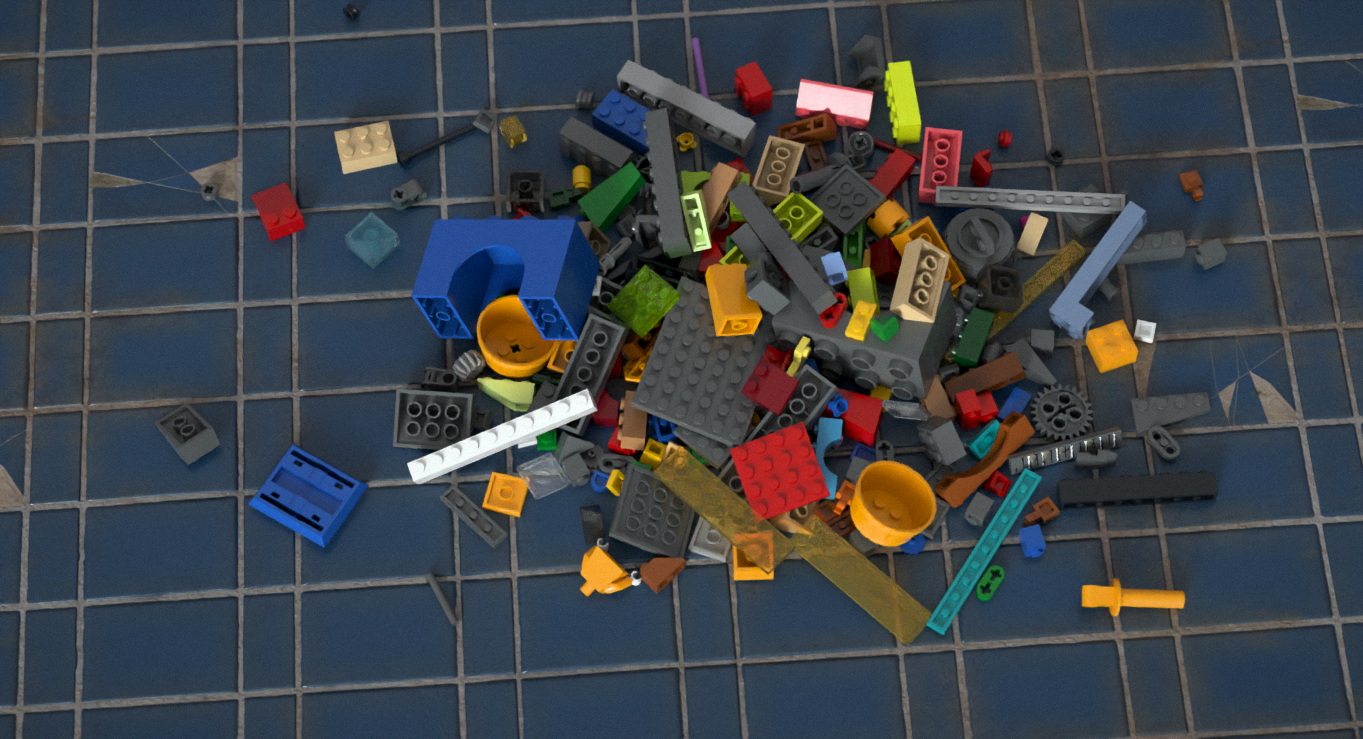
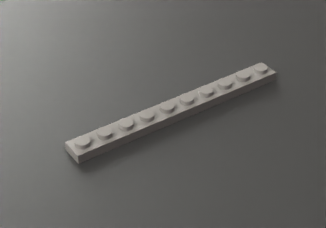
[935,186,1125,214]

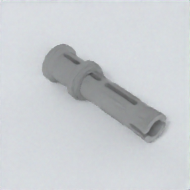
[598,237,632,277]

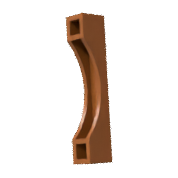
[934,412,1035,508]

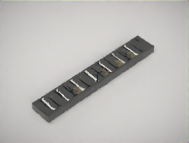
[1008,426,1122,475]

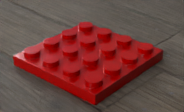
[729,422,831,524]

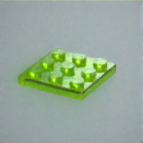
[607,265,682,338]

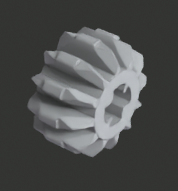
[452,350,486,382]

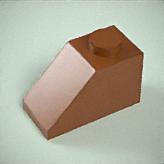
[640,558,685,594]

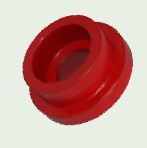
[997,129,1012,148]

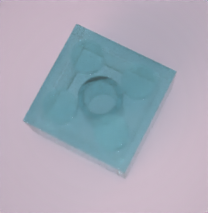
[345,212,400,269]

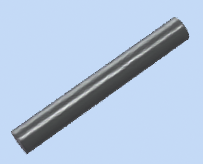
[426,572,459,626]

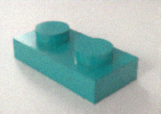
[967,419,1000,459]

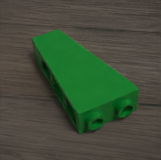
[577,162,646,233]

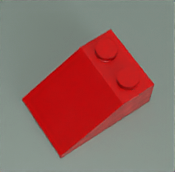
[251,182,306,241]

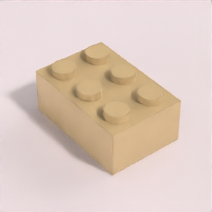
[334,121,398,174]

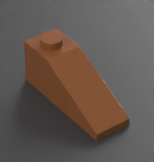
[777,113,837,144]

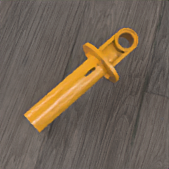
[1082,578,1185,616]

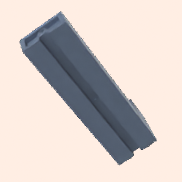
[1049,201,1147,341]

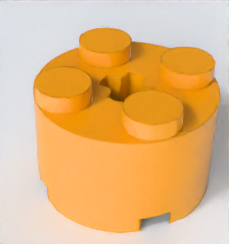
[866,198,910,240]

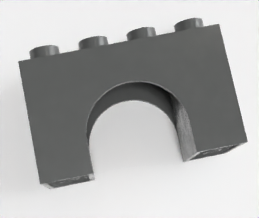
[772,245,957,400]

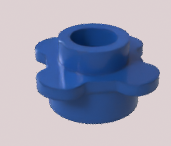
[828,394,848,417]

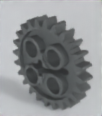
[1030,384,1093,443]

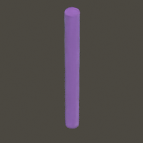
[692,38,709,99]

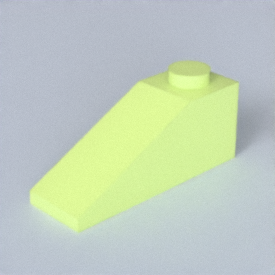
[680,189,712,252]

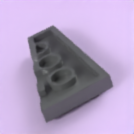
[1130,392,1211,437]

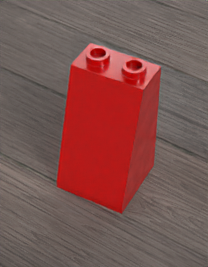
[821,388,884,448]

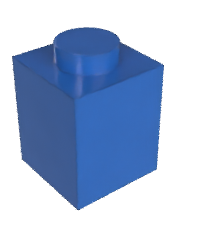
[1018,524,1046,558]

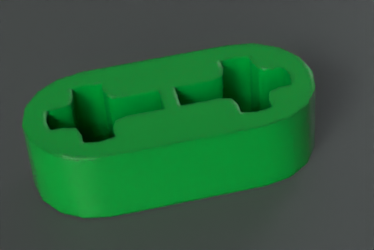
[976,565,1005,601]

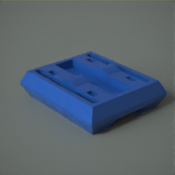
[248,443,369,548]

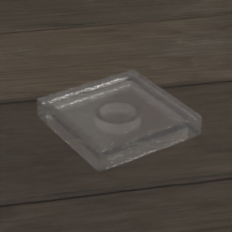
[882,400,932,421]
[517,452,570,500]

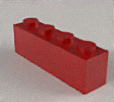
[868,148,916,219]

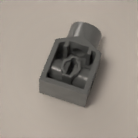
[744,252,791,315]

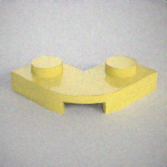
[786,336,811,378]

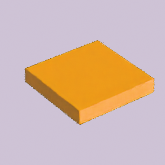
[482,472,530,517]

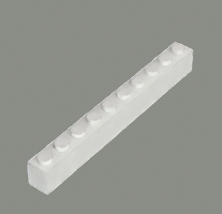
[407,389,598,484]

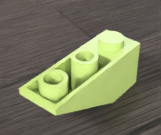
[477,377,536,412]

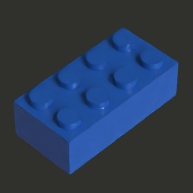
[592,89,651,156]

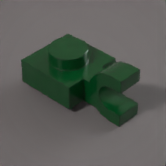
[548,187,582,210]

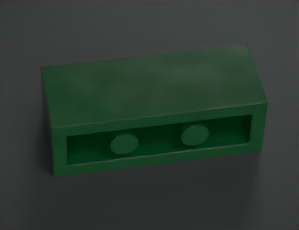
[952,307,995,369]

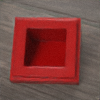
[982,470,1011,497]

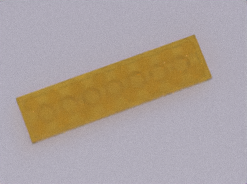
[654,446,796,575]
[787,514,932,646]

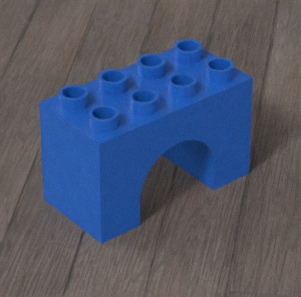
[411,215,600,341]

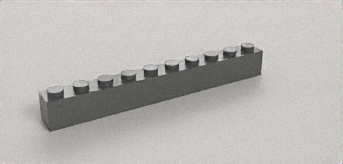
[727,181,837,315]

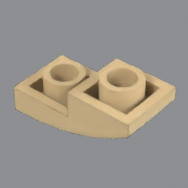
[1017,212,1049,256]

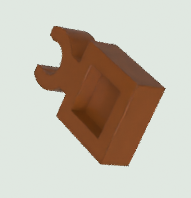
[813,498,849,524]

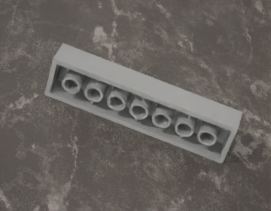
[617,60,756,158]

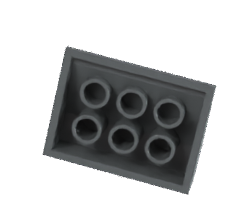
[393,388,477,450]

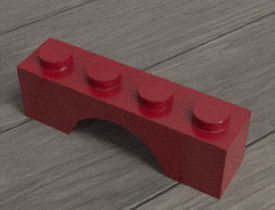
[591,350,623,427]

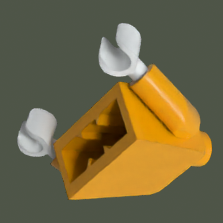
[580,538,642,596]

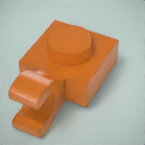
[833,480,856,515]

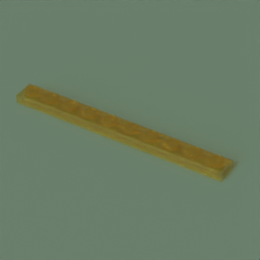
[942,239,1087,369]

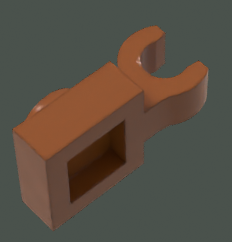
[1178,169,1203,202]
[1024,496,1060,527]

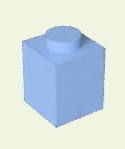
[821,252,848,285]

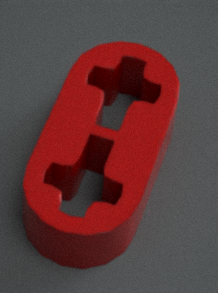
[820,293,848,328]

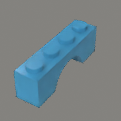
[812,417,843,500]

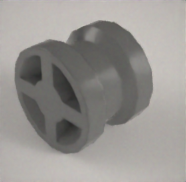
[576,89,595,110]

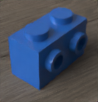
[647,414,678,448]

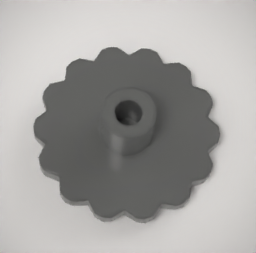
[580,444,605,469]

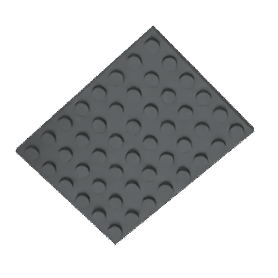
[630,276,779,448]

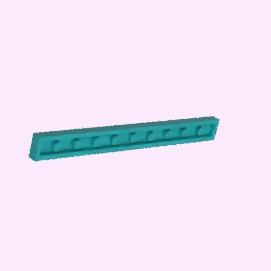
[927,468,1042,635]

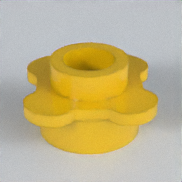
[676,133,697,152]

